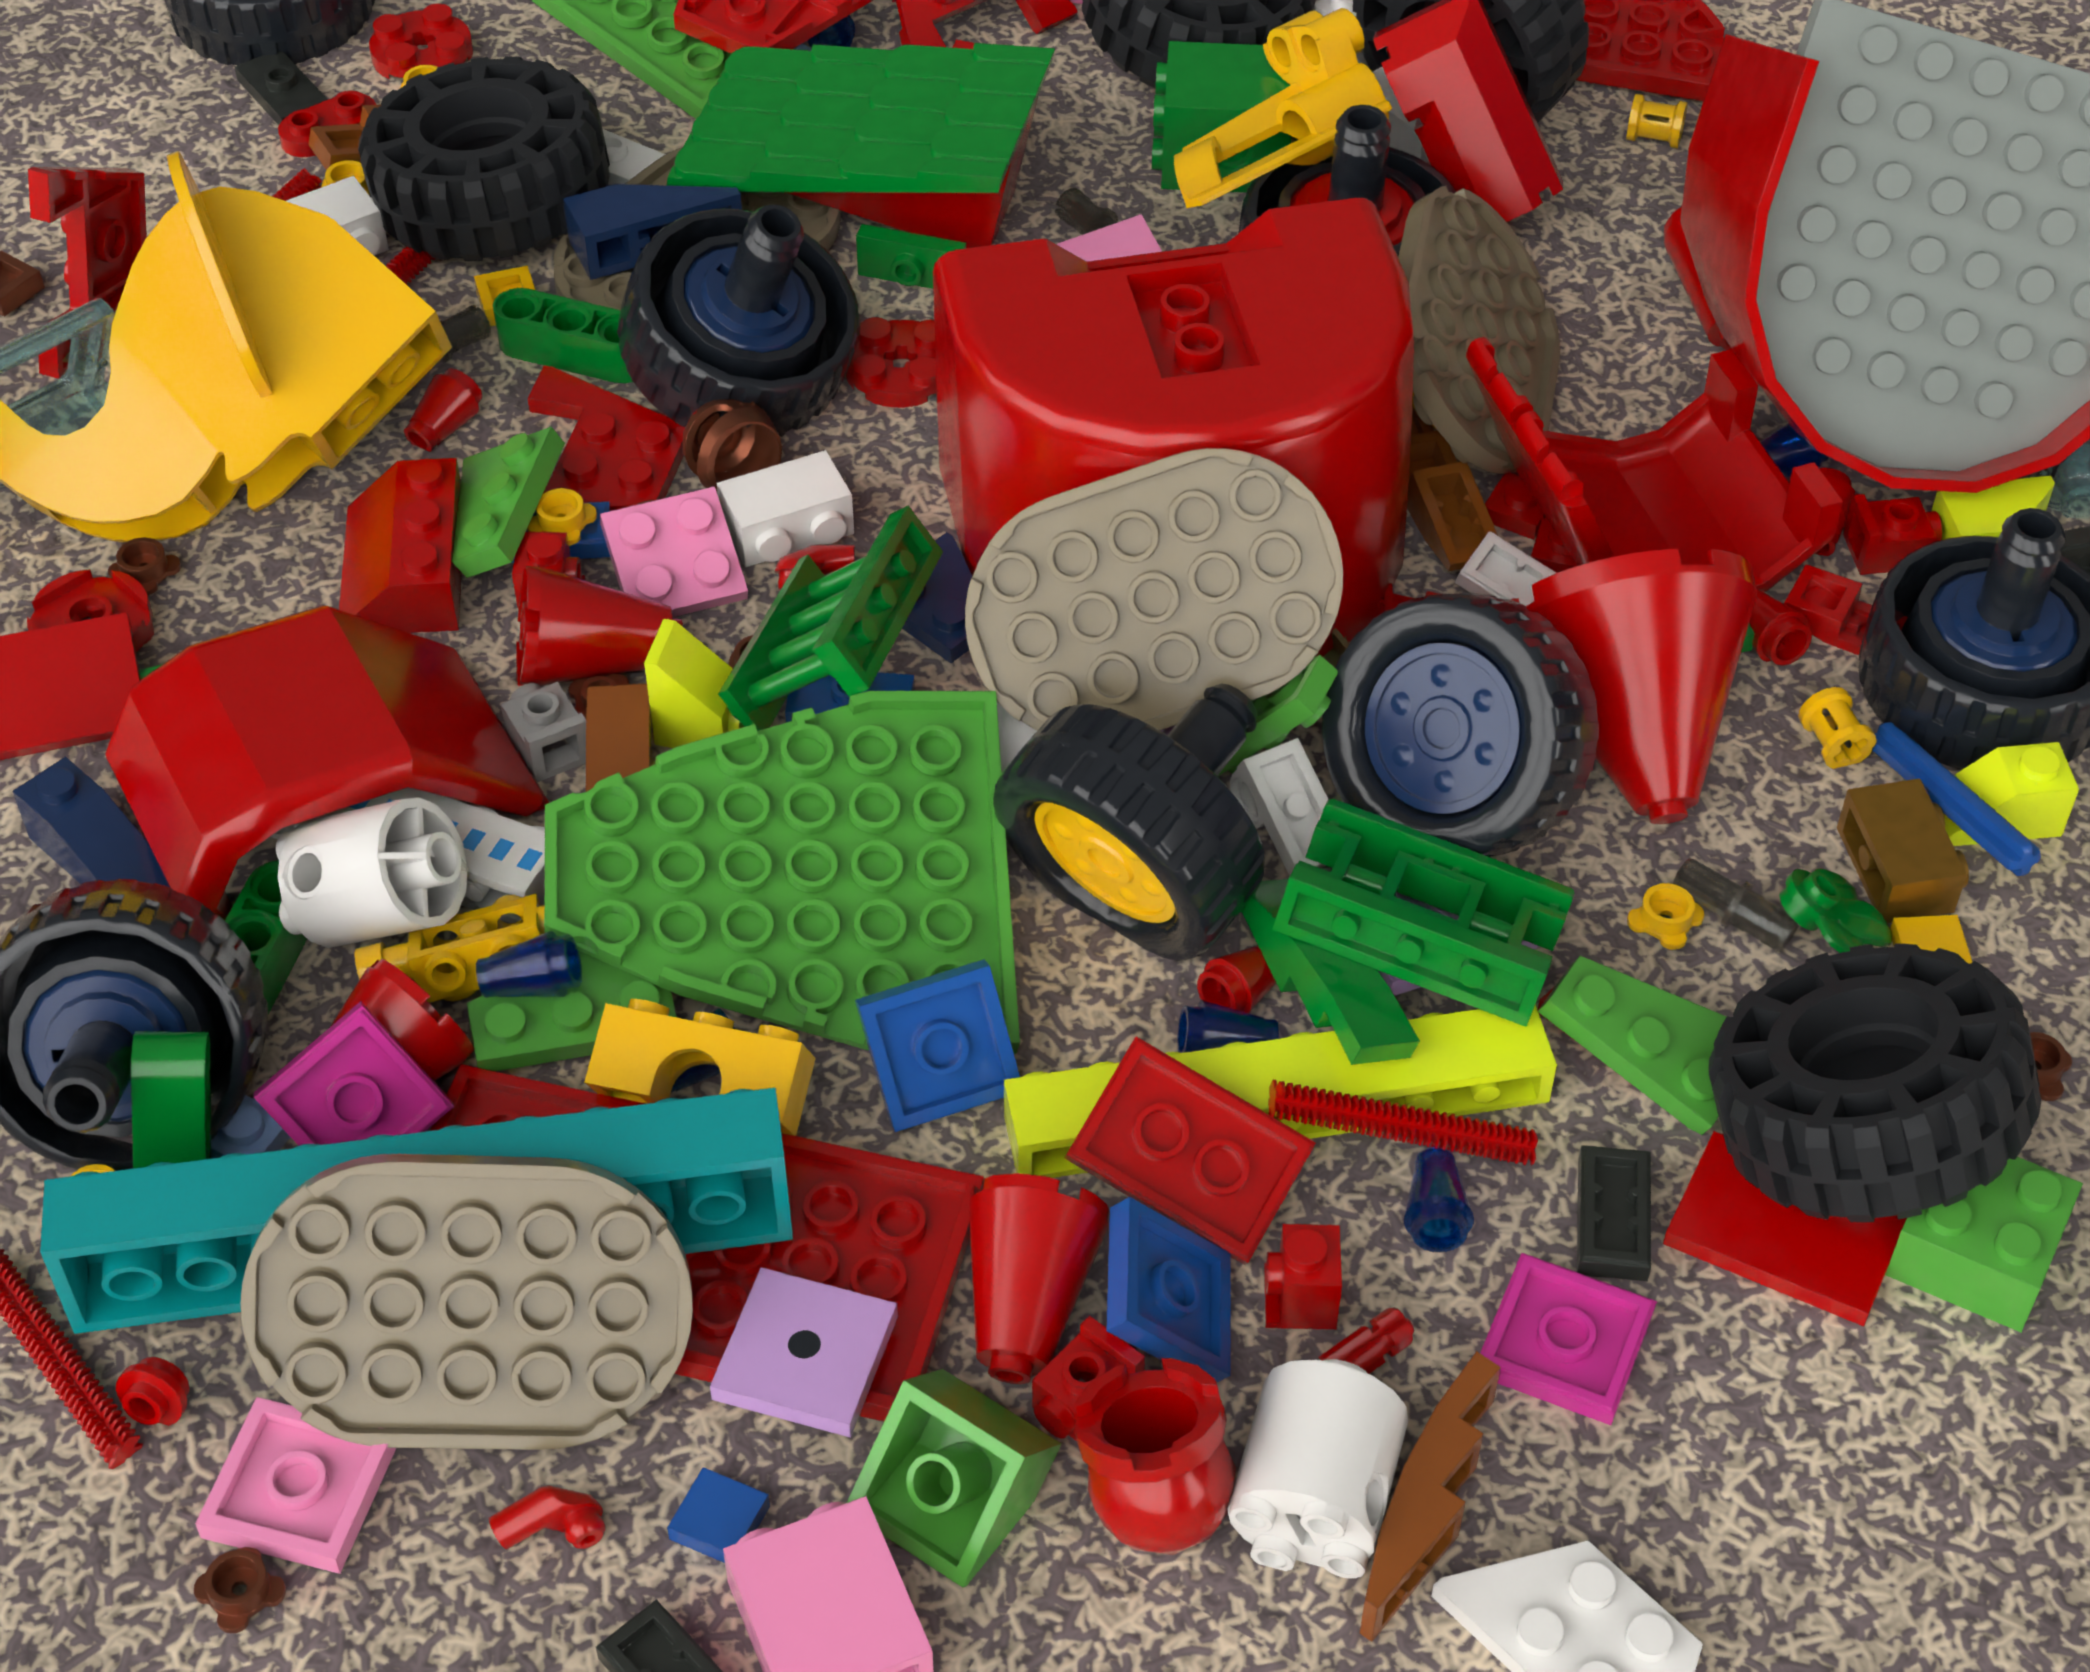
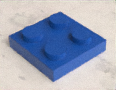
[855,959,1020,1132]
[1106,1197,1231,1383]

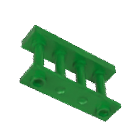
[718,505,943,731]

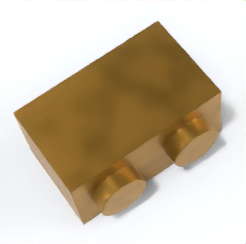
[1837,778,1969,923]

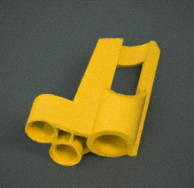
[1174,8,1392,208]

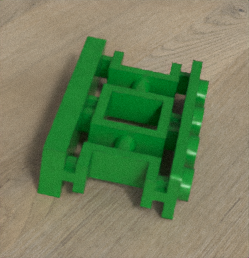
[1272,798,1575,1027]

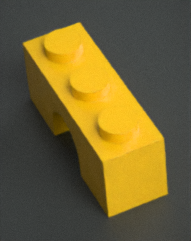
[584,999,816,1136]

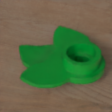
[1779,868,1892,953]

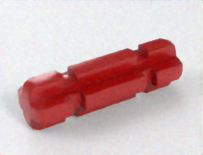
[1319,1307,1415,1374]

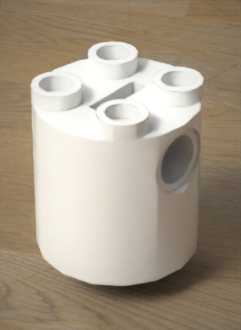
[276,797,468,948]
[1227,1359,1408,1578]

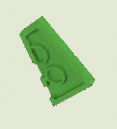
[452,427,565,578]
[1218,655,1338,776]
[467,951,677,1071]
[1538,956,1727,1135]

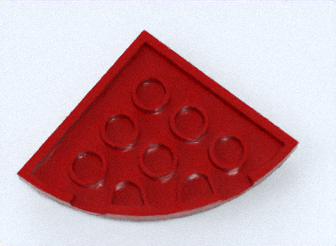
[1576,0,1725,101]

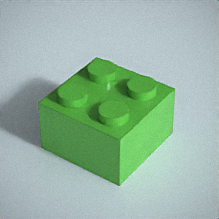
[1886,1157,2083,1333]

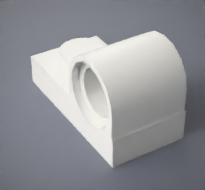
[1230,738,1328,876]

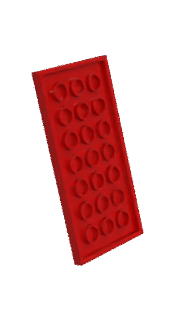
[430,1064,984,1422]

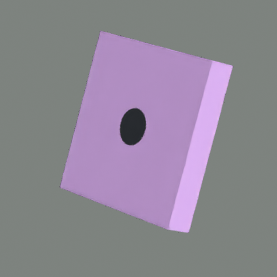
[710,1267,898,1438]

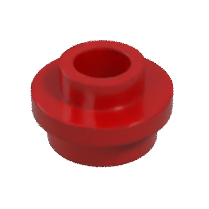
[116,1357,190,1426]

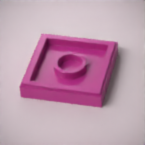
[253,1001,454,1146]
[1480,1252,1657,1425]

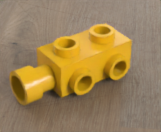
[354,893,557,1003]

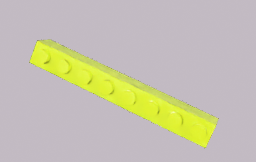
[1004,1004,1557,1178]

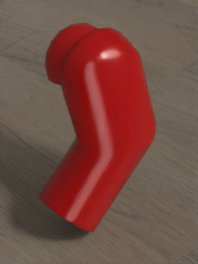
[775,545,855,590]
[489,1485,606,1550]

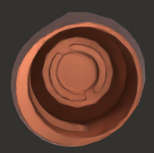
[683,399,782,492]

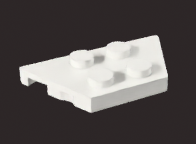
[1431,1541,1703,1672]

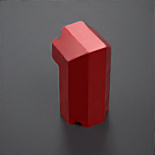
[1373,0,1563,222]

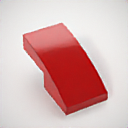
[1784,564,1908,655]

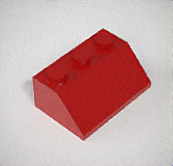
[339,458,462,633]

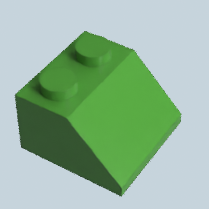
[847,1369,1062,1588]

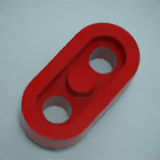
[278,90,376,158]

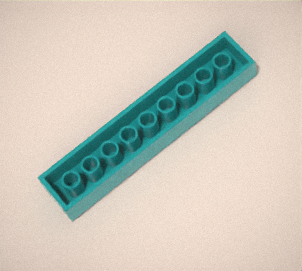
[40,1087,793,1334]

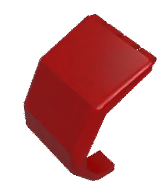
[1466,337,1843,593]
[105,605,549,920]

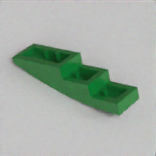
[1241,878,1420,1065]

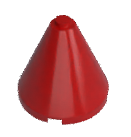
[1511,548,1757,824]

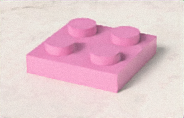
[600,487,748,617]
[195,1397,396,1574]

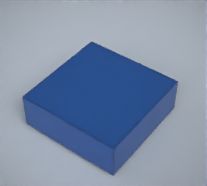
[667,1467,770,1563]

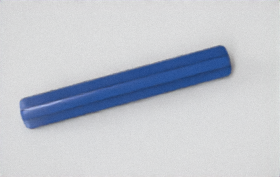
[1872,722,2041,876]

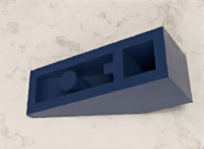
[563,184,742,280]
[12,756,170,887]

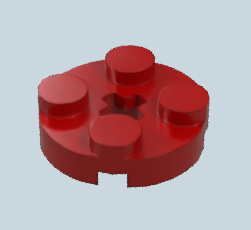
[369,3,473,79]
[846,317,937,408]
[27,569,154,652]

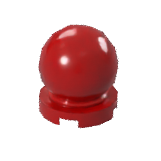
[1074,1358,1236,1555]

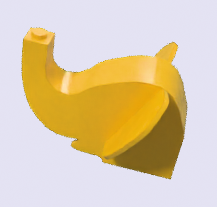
[0,151,452,542]

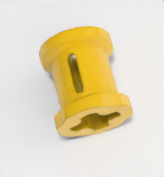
[1626,94,1688,149]
[1798,687,1877,769]

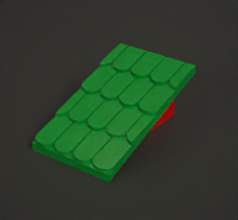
[666,43,1055,248]

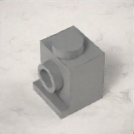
[501,682,586,782]

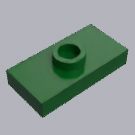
[856,224,966,289]

